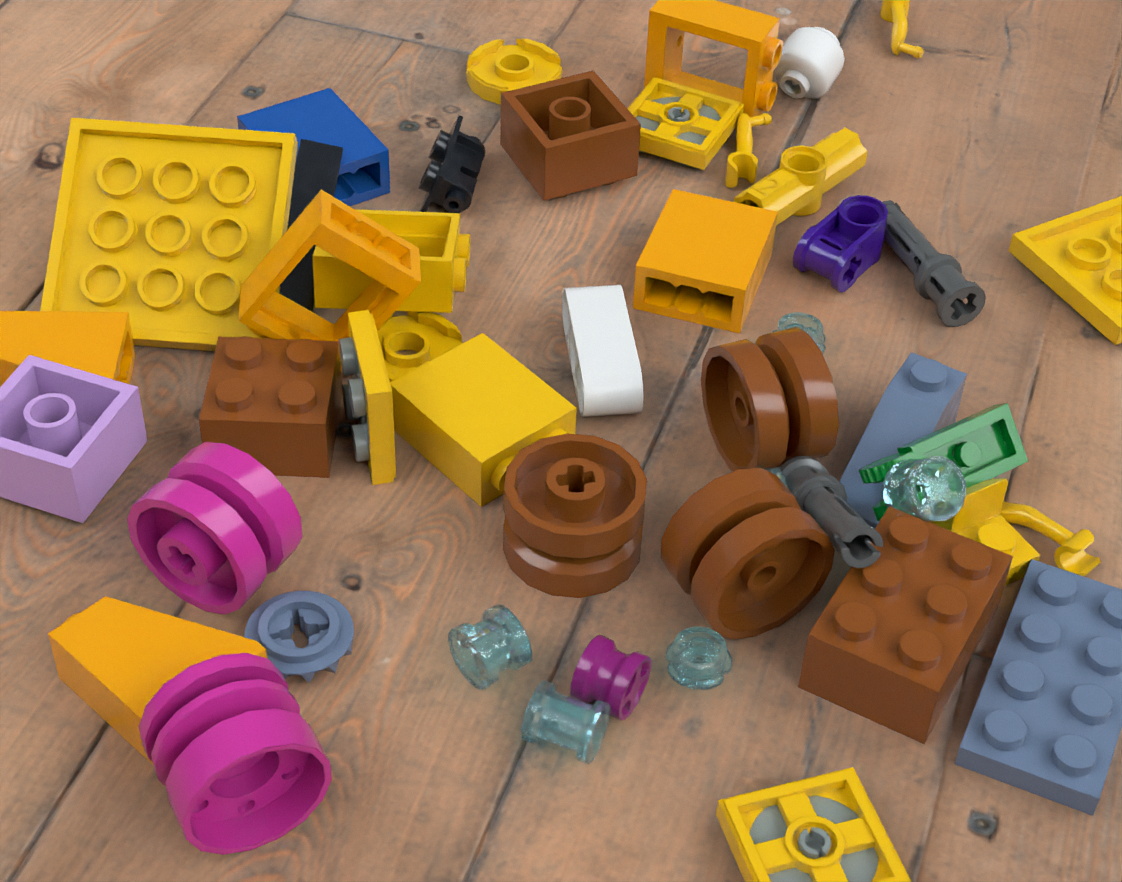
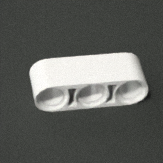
[562,285,643,417]

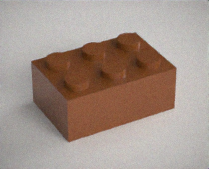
[798,506,1013,744]

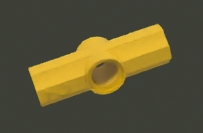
[734,127,868,226]

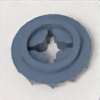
[244,591,354,684]

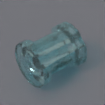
[521,680,611,764]

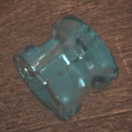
[883,456,966,521]
[448,604,533,690]

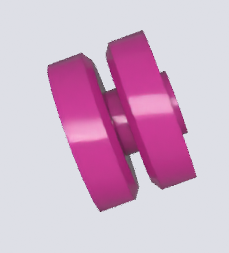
[127,442,303,615]

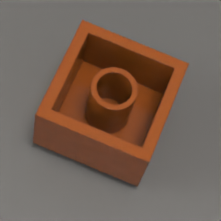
[500,70,641,201]
[199,336,343,478]

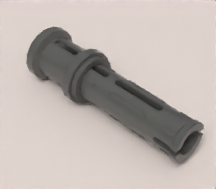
[882,200,986,327]
[776,456,883,568]

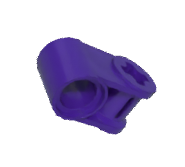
[792,195,888,292]

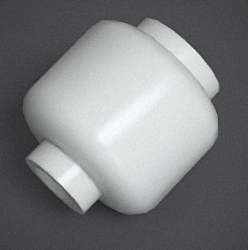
[773,27,845,99]

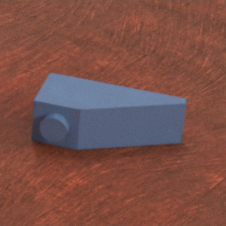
[839,352,967,529]

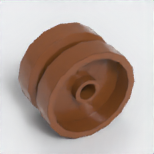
[701,327,839,471]
[503,433,647,598]
[660,468,835,640]

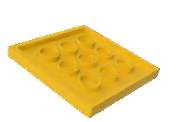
[40,117,298,351]

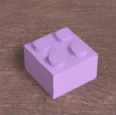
[0,355,147,523]

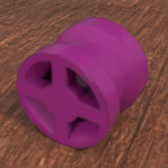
[570,635,652,721]

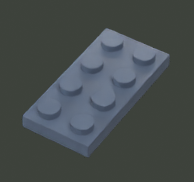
[955,559,1122,816]

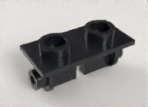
[419,115,486,213]

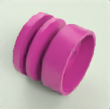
[139,653,332,855]

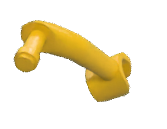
[880,0,924,59]
[725,113,772,188]
[992,478,1101,576]

